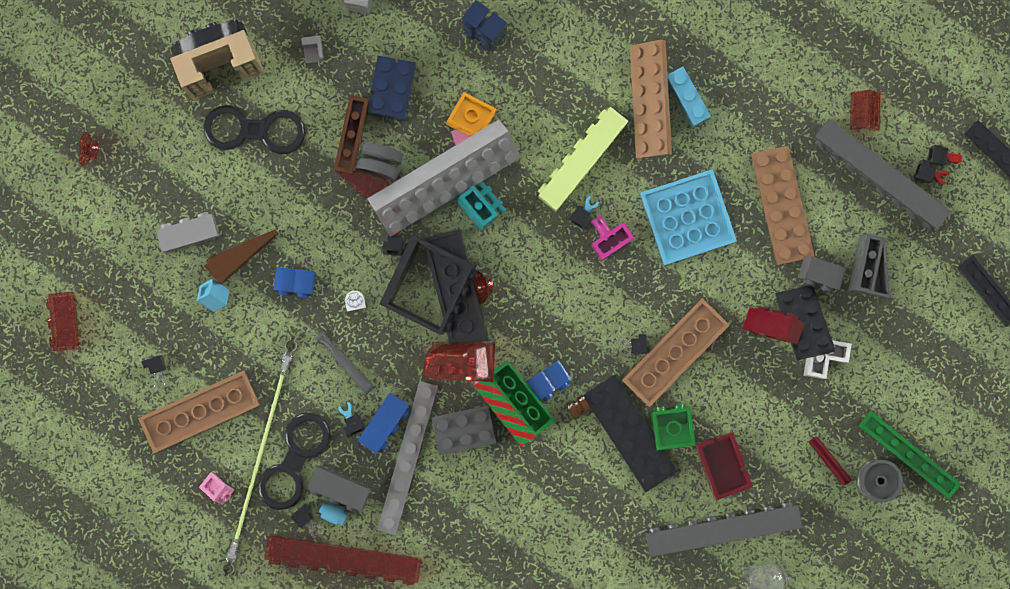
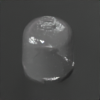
[741,562,789,589]

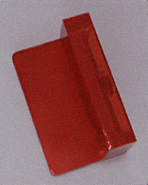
[850,90,881,131]

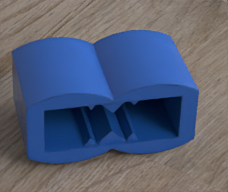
[273,267,316,298]
[527,360,572,401]

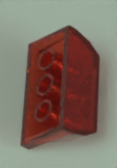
[422,342,495,382]

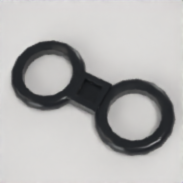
[203,105,306,155]
[258,412,331,510]

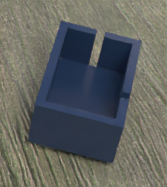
[462,0,507,52]
[367,56,416,122]

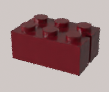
[694,432,753,500]

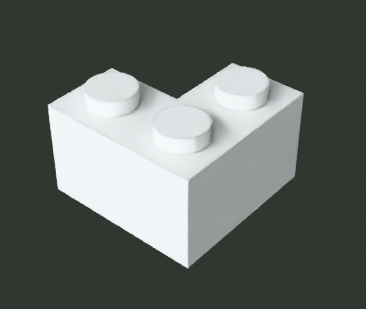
[803,340,852,379]

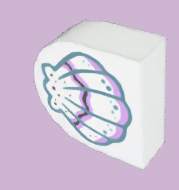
[345,291,366,312]

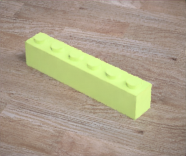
[538,107,628,212]

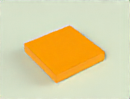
[446,92,497,137]

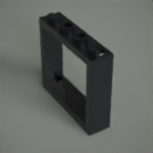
[379,235,477,335]

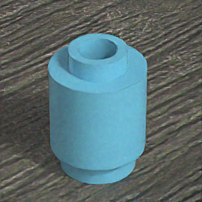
[319,501,349,526]

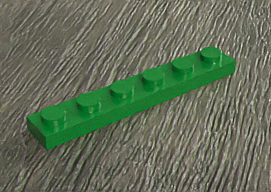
[858,411,961,499]

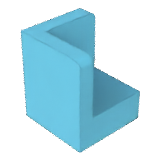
[197,279,229,312]

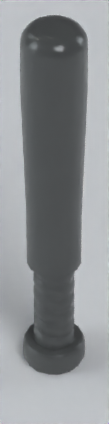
[316,331,373,393]

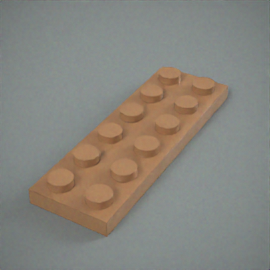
[630,40,672,159]
[751,146,815,265]
[622,298,729,407]
[138,371,260,453]

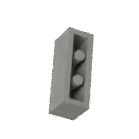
[156,212,220,254]

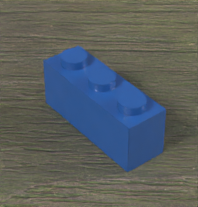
[358,393,410,454]

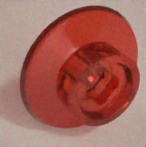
[79,132,99,166]
[474,271,493,304]

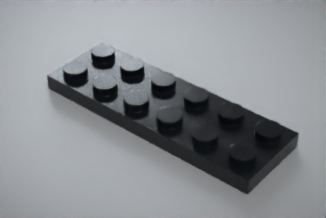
[424,229,489,350]
[583,375,678,492]

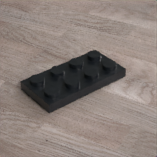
[775,286,835,361]

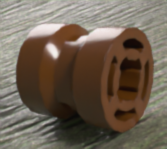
[565,395,591,420]

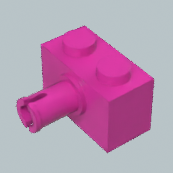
[591,215,634,261]

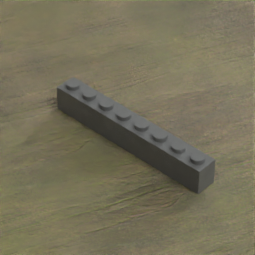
[813,119,952,231]
[645,502,803,557]

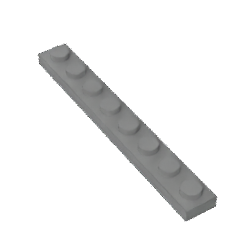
[377,381,438,535]

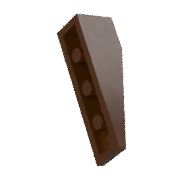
[334,95,369,174]
[204,229,279,285]

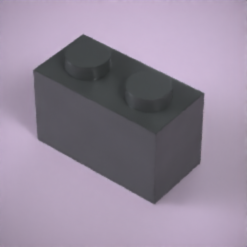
[798,256,846,292]

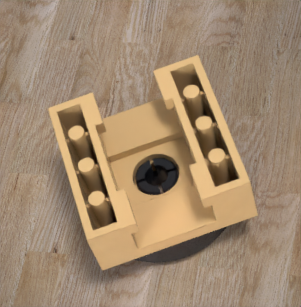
[170,19,264,100]

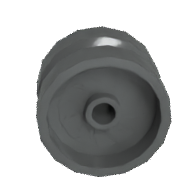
[356,142,404,181]
[856,459,903,503]

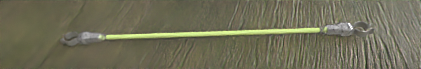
[222,337,297,578]

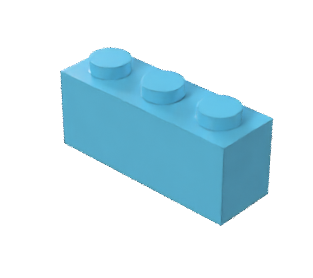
[668,67,711,129]

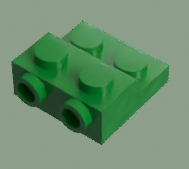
[651,404,696,451]

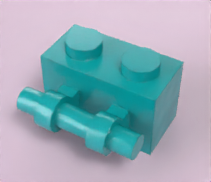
[457,181,507,232]

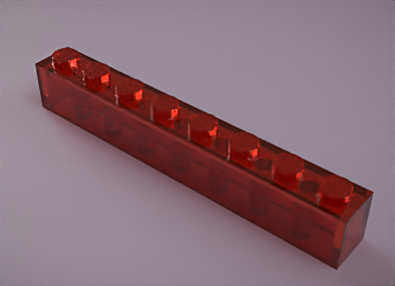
[264,535,422,585]

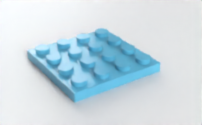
[640,169,737,266]

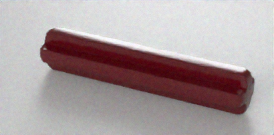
[809,436,851,486]

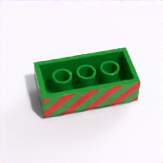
[474,360,555,447]

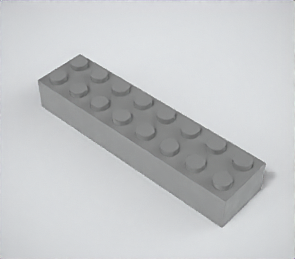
[367,120,521,237]

